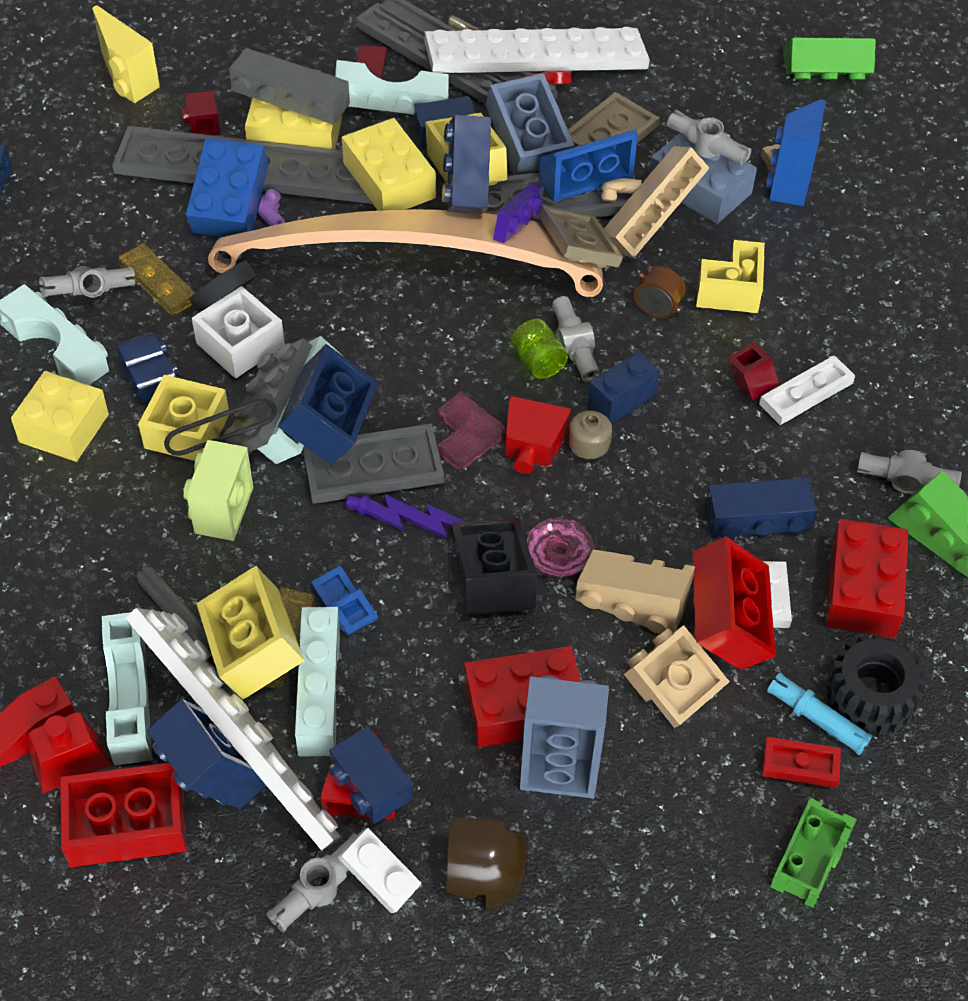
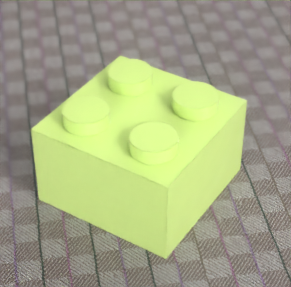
[184,440,254,541]

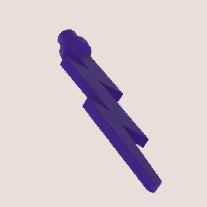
[346,494,466,540]

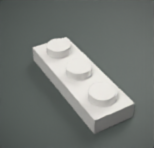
[760,356,855,425]

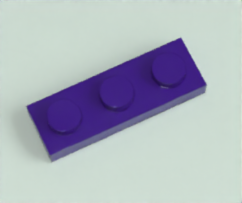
[493,183,543,243]

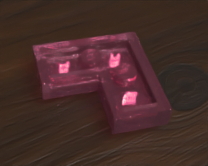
[438,392,507,472]

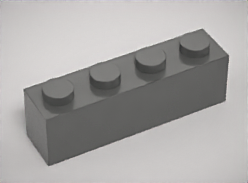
[229,48,350,125]

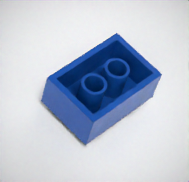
[186,138,269,237]

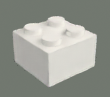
[192,286,285,378]

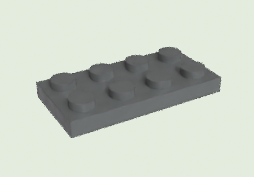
[223,338,313,452]
[303,423,444,504]

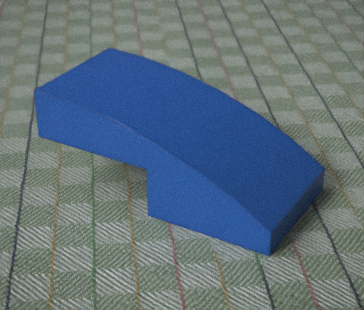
[310,566,379,636]

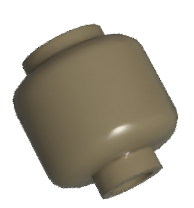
[568,411,612,459]

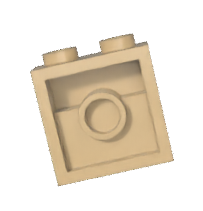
[624,625,729,728]

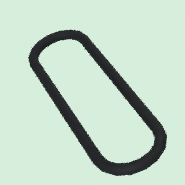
[164,398,277,456]

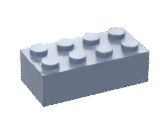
[520,676,609,799]

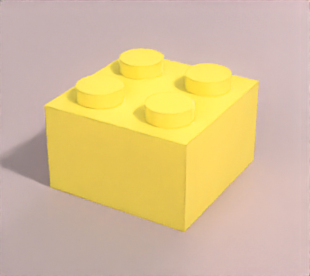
[11,371,109,462]
[138,375,229,461]

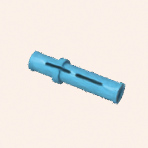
[767,672,873,755]

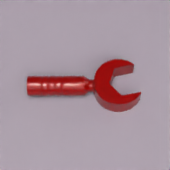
[525,71,571,84]

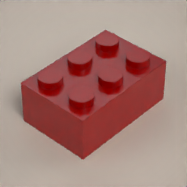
[825,519,908,638]
[692,536,776,670]
[464,646,581,748]
[60,763,187,868]

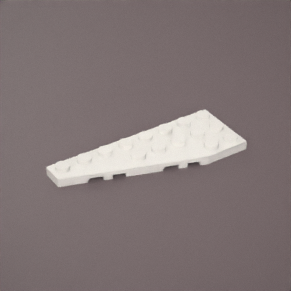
[125,608,341,850]

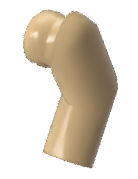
[601,178,641,202]

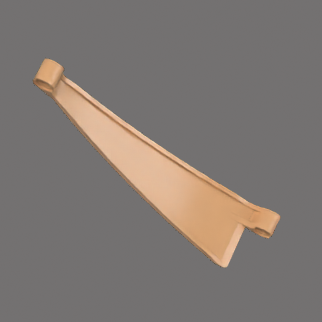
[208,209,603,297]

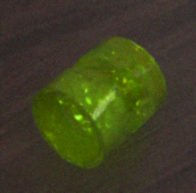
[511,319,568,379]

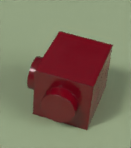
[181,91,221,136]
[727,342,779,401]

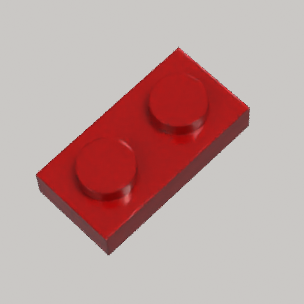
[762,737,841,788]

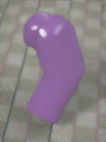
[258,189,285,226]

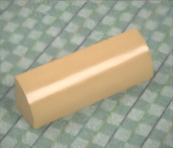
[604,146,709,258]

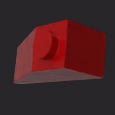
[0,676,75,768]

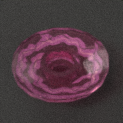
[526,518,594,577]

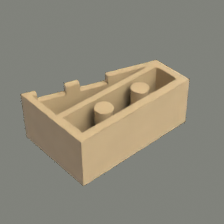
[575,549,695,634]

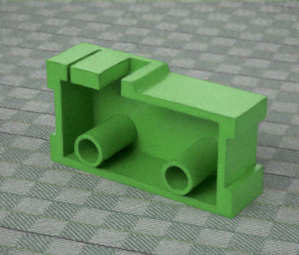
[770,798,857,908]

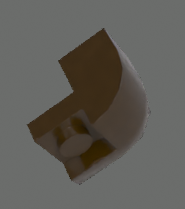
[446,817,528,910]

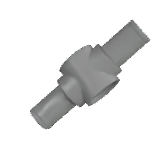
[667,110,751,166]
[39,266,135,298]
[552,296,600,382]
[857,450,962,494]
[267,833,357,932]

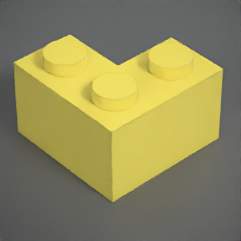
[696,240,764,313]

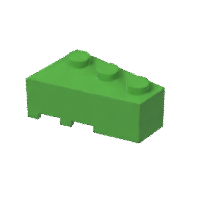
[887,470,968,577]

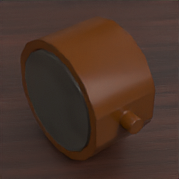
[633,266,686,318]

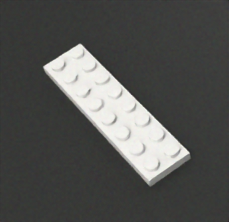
[424,27,650,73]

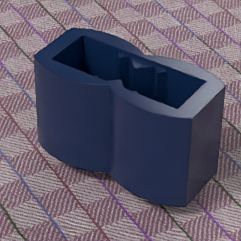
[116,332,180,404]

